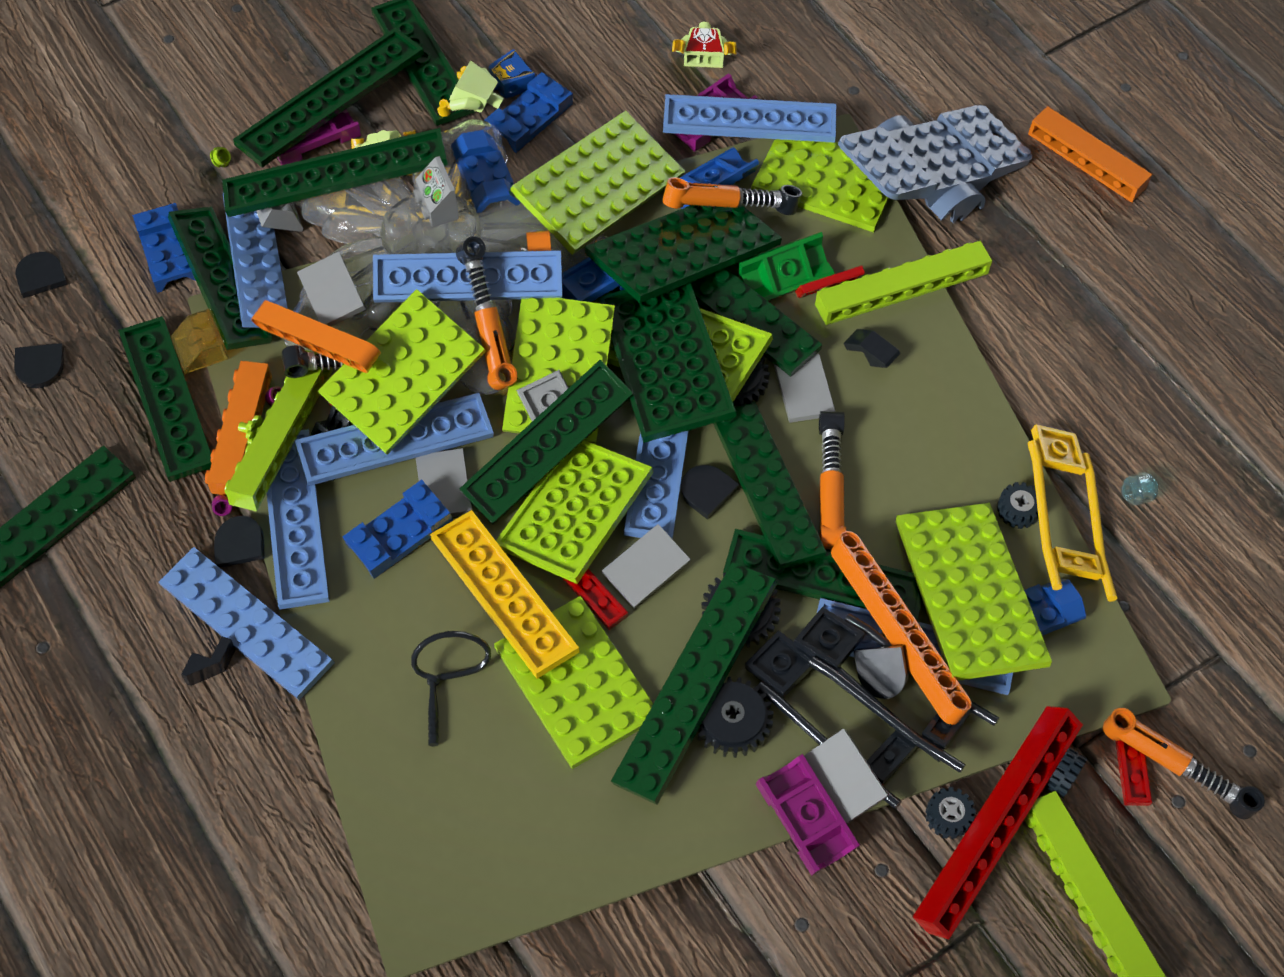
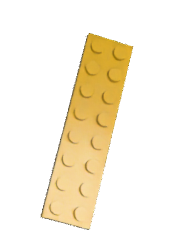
[430,510,580,679]

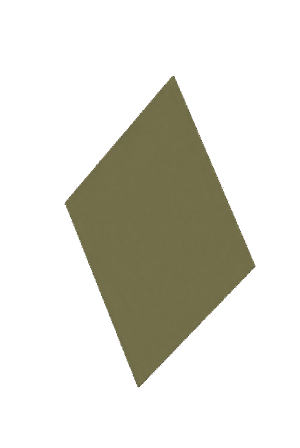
[188,114,1171,977]

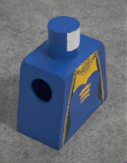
[488,49,535,98]

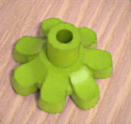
[238,415,263,444]

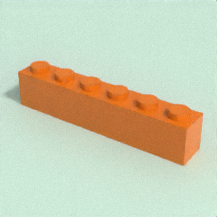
[1028,106,1152,203]
[205,361,272,495]

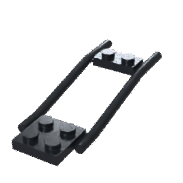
[794,607,999,773]
[745,630,940,809]

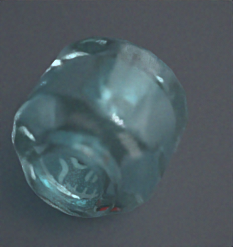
[1121,472,1158,505]

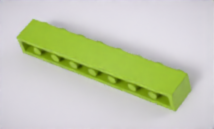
[815,241,992,325]
[225,350,333,512]
[1024,791,1166,977]

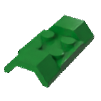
[739,232,835,301]

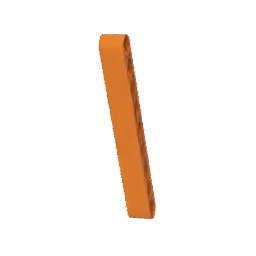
[831,531,971,725]

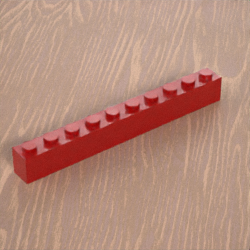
[912,706,1083,939]

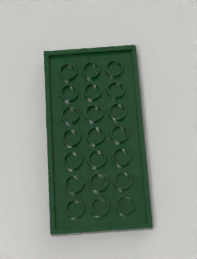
[585,205,782,303]
[599,283,736,443]

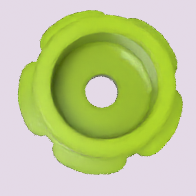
[210,147,231,168]

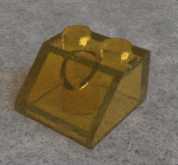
[171,308,229,374]

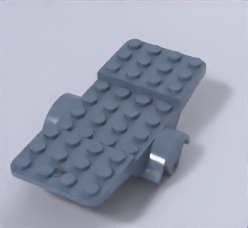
[838,105,1032,223]

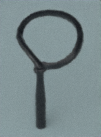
[411,631,491,747]

